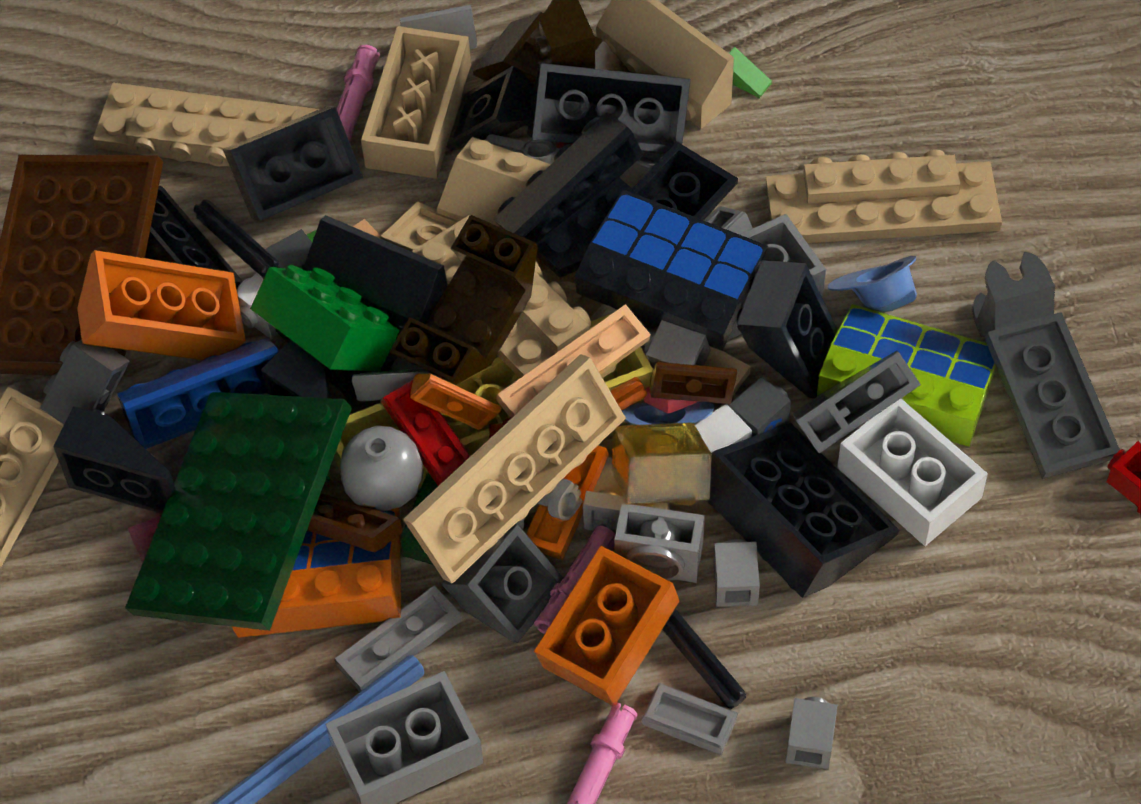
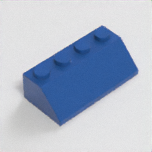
[117,338,278,449]

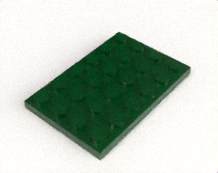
[125,392,352,631]

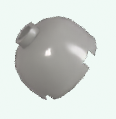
[340,426,424,511]

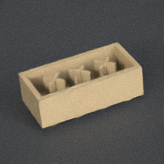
[361,26,471,179]

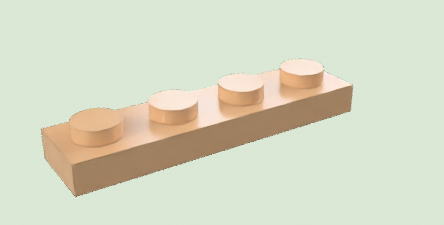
[496,304,651,418]

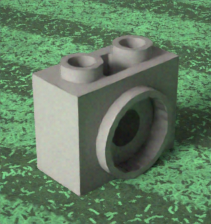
[614,503,704,583]

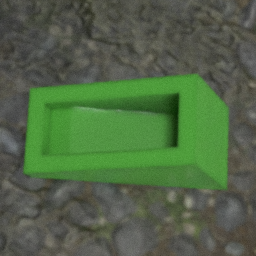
[729,46,772,99]

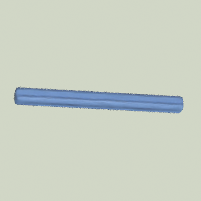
[212,655,424,804]

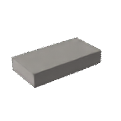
[642,683,738,755]

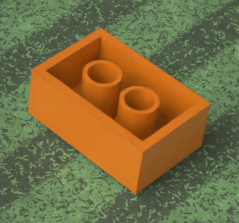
[534,546,680,705]

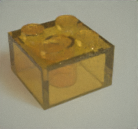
[612,423,712,507]

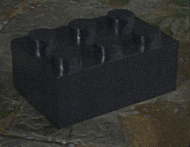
[223,107,364,221]

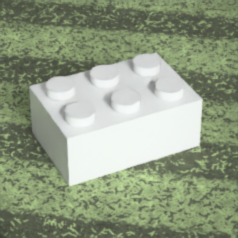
[837,399,988,546]

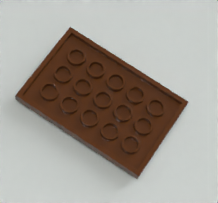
[0,155,164,375]

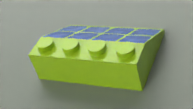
[817,304,996,447]

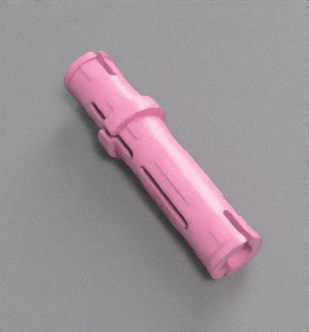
[336,45,380,142]
[534,526,615,634]
[567,702,638,804]

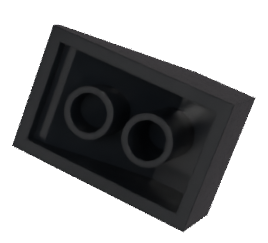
[737,260,838,398]
[53,406,176,514]

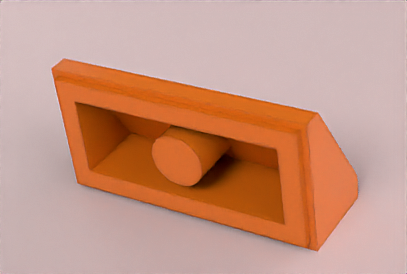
[410,374,502,430]

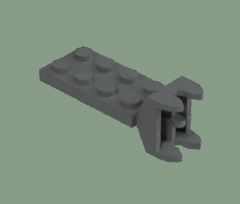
[972,252,1120,479]

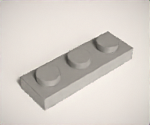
[335,585,461,692]

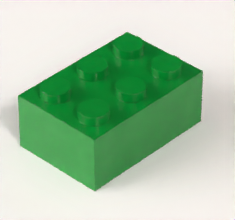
[250,265,400,371]

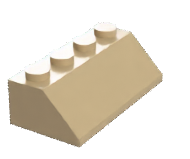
[596,0,734,129]
[437,137,551,227]

